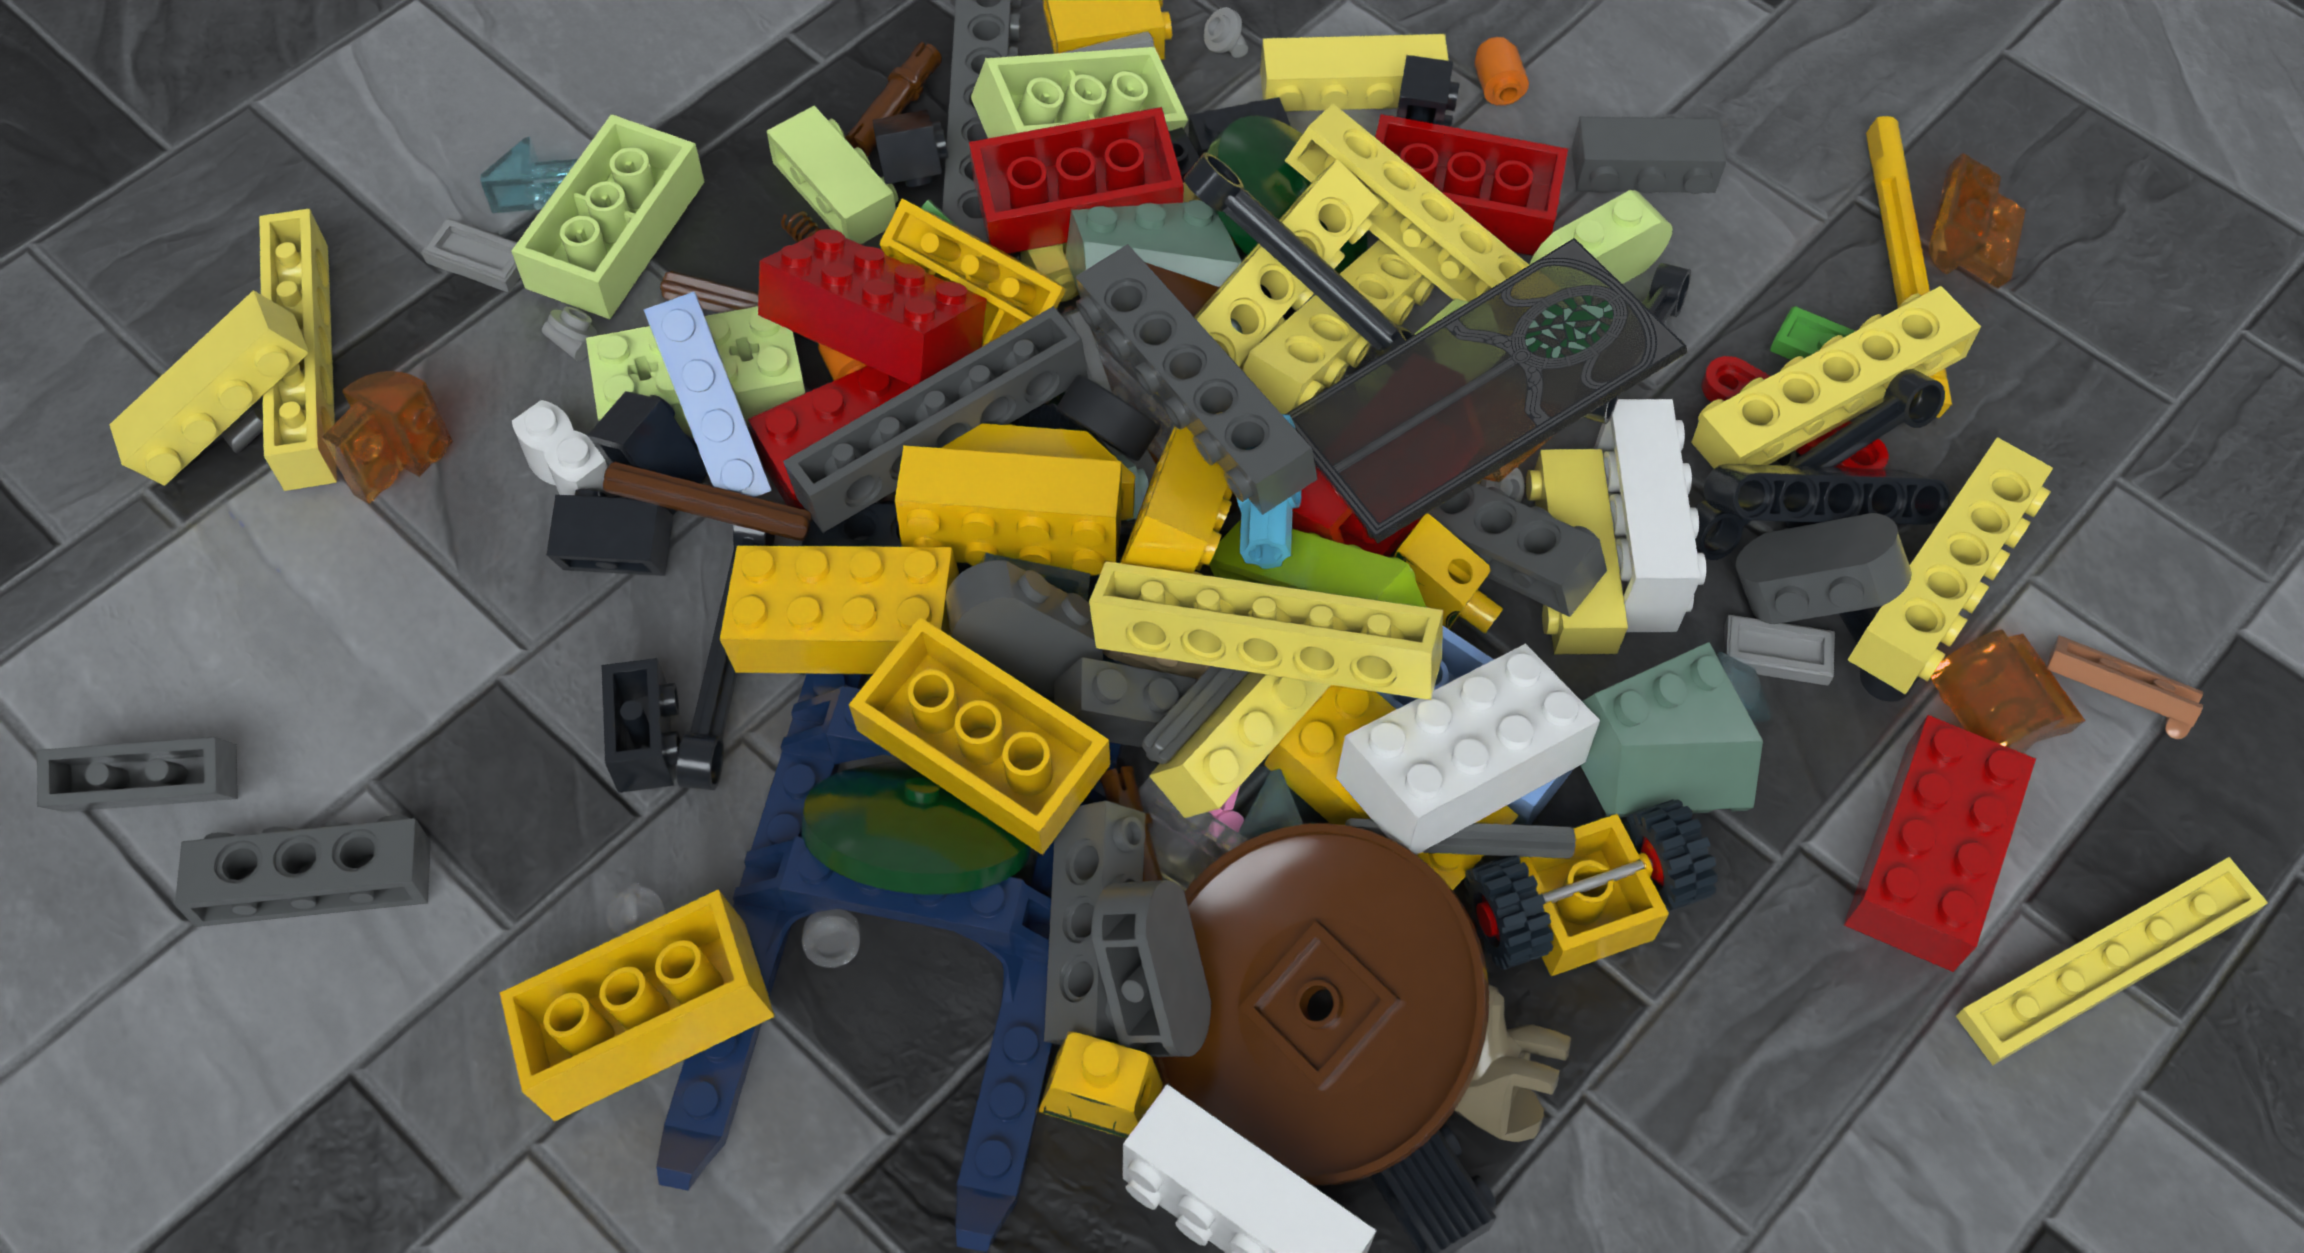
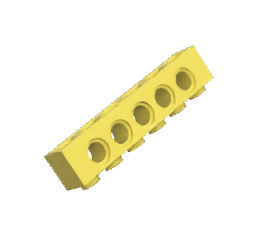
[1285,103,1560,336]
[1156,159,1381,393]
[259,209,337,491]
[1242,239,1435,414]
[1691,286,1981,469]
[1848,437,2053,694]
[1089,561,1443,700]

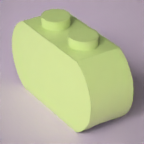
[1529,190,1672,310]

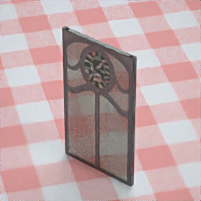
[1285,238,1687,544]

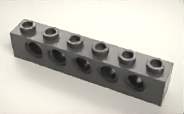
[1075,244,1317,515]
[783,306,1088,533]

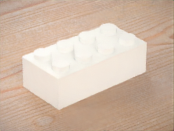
[1594,399,1706,632]
[1336,644,1600,855]
[1123,1084,1376,1253]

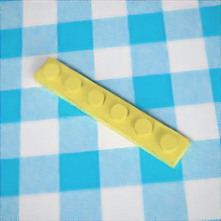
[1956,857,2268,1066]

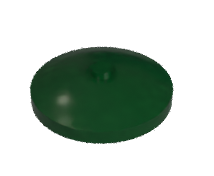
[1208,116,1368,274]
[802,762,1031,895]

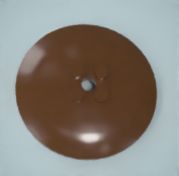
[1152,823,1489,1187]

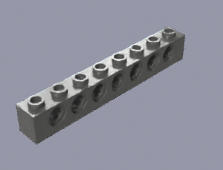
[942,0,1022,243]

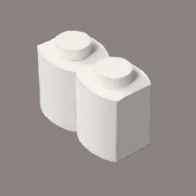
[512,400,617,498]

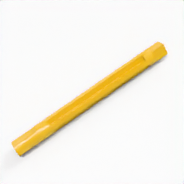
[1866,116,1952,418]

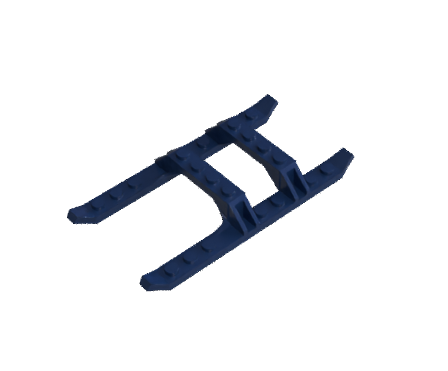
[656,653,1134,1252]

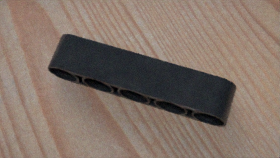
[1704,464,1950,525]

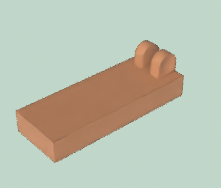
[2046,635,2203,739]

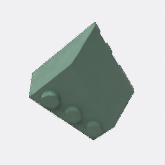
[1066,200,1243,334]
[1580,642,1763,817]

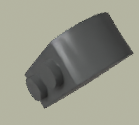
[1736,513,1912,624]
[946,560,1103,697]
[1091,880,1211,1057]

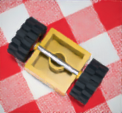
[1464,799,1718,977]

